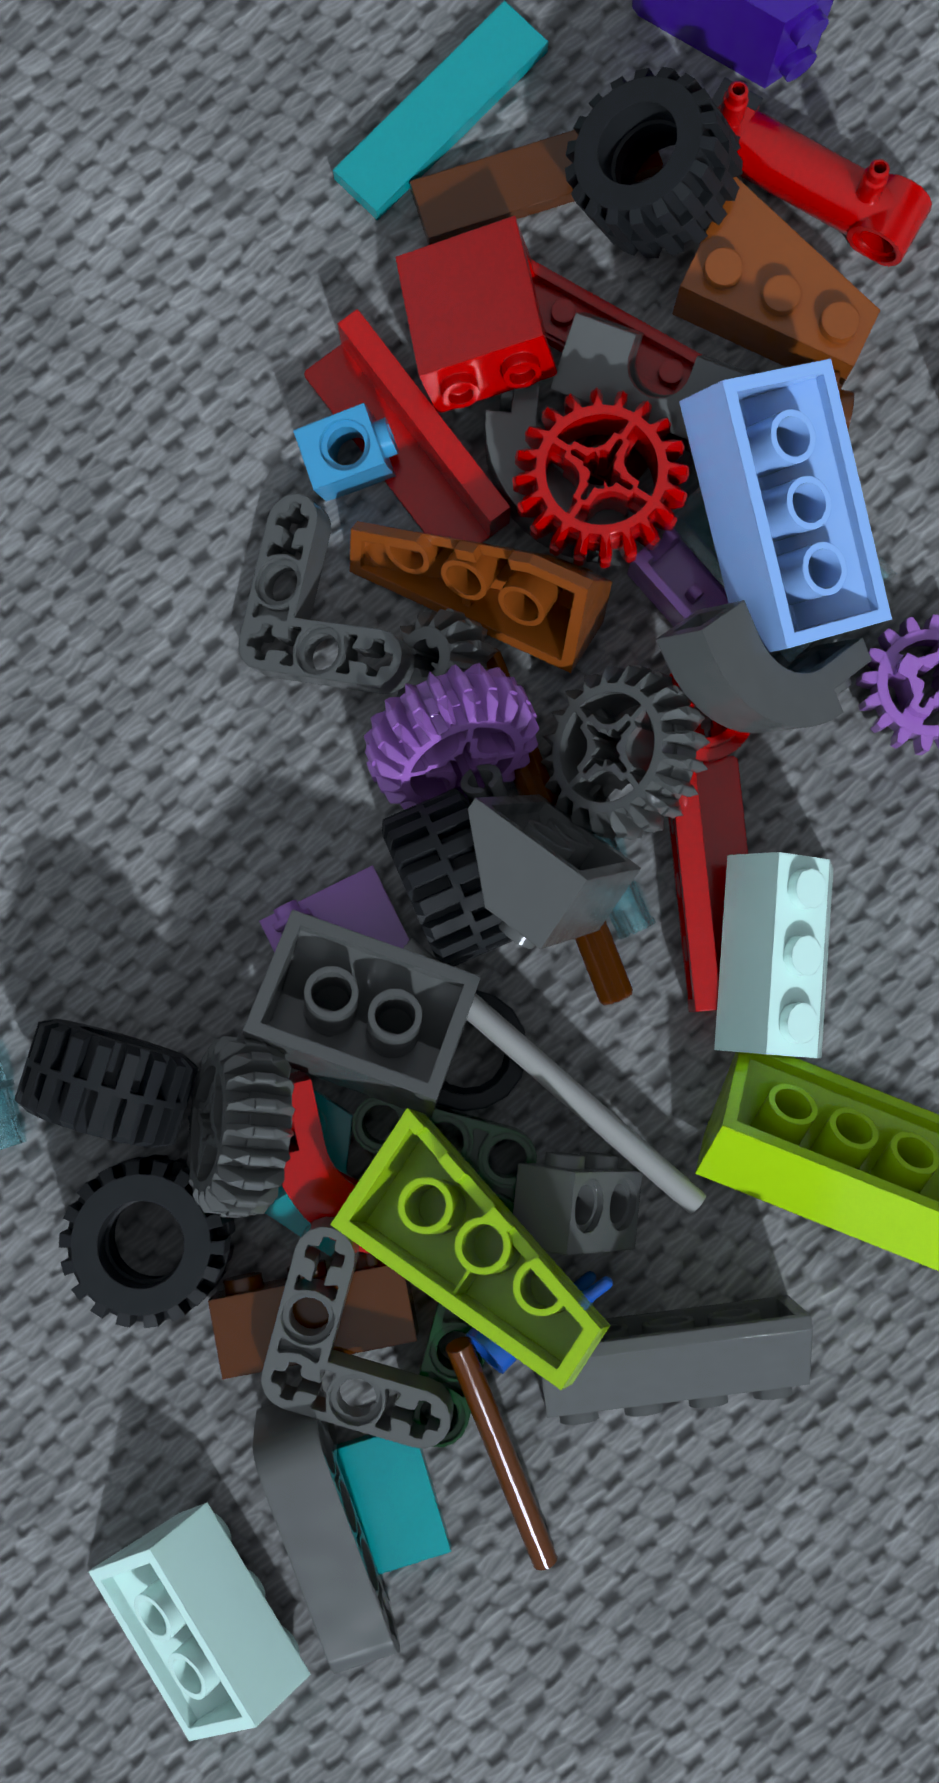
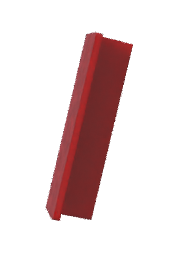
[304,309,510,543]
[668,756,748,1012]

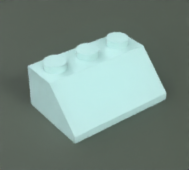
[714,852,833,1058]
[88,1502,311,1741]

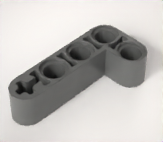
[253,1389,400,1674]

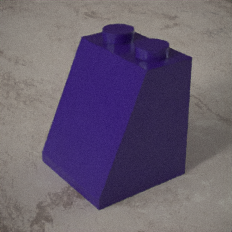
[632,0,834,88]

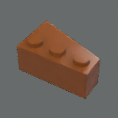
[672,177,880,388]

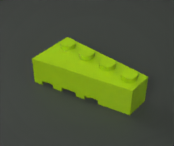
[330,1108,610,1390]

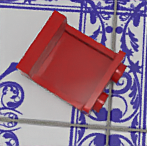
[395,216,557,413]

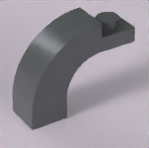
[485,381,629,566]
[656,600,872,733]

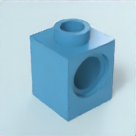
[293,403,399,502]

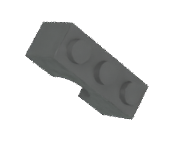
[550,312,755,453]

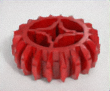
[513,387,689,568]

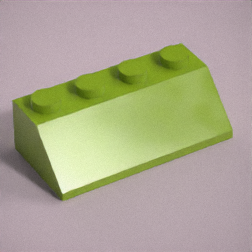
[695,1052,939,1271]

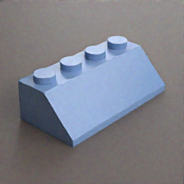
[679,359,892,653]

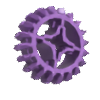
[364,663,539,810]

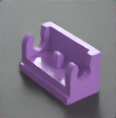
[627,529,728,627]

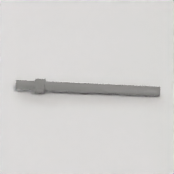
[402,938,706,1214]

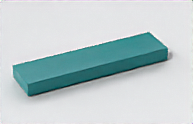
[333,0,548,221]

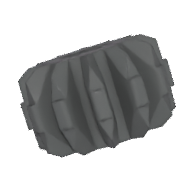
[397,608,498,697]

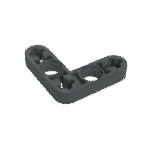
[238,493,415,694]
[261,1216,454,1449]

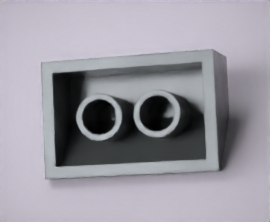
[468,794,641,949]
[243,909,481,1118]

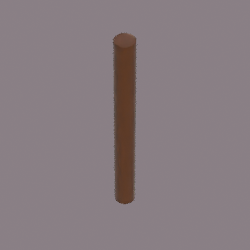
[446,1337,558,1570]

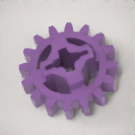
[856,614,939,755]

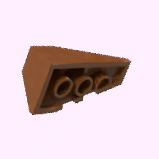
[349,521,612,673]

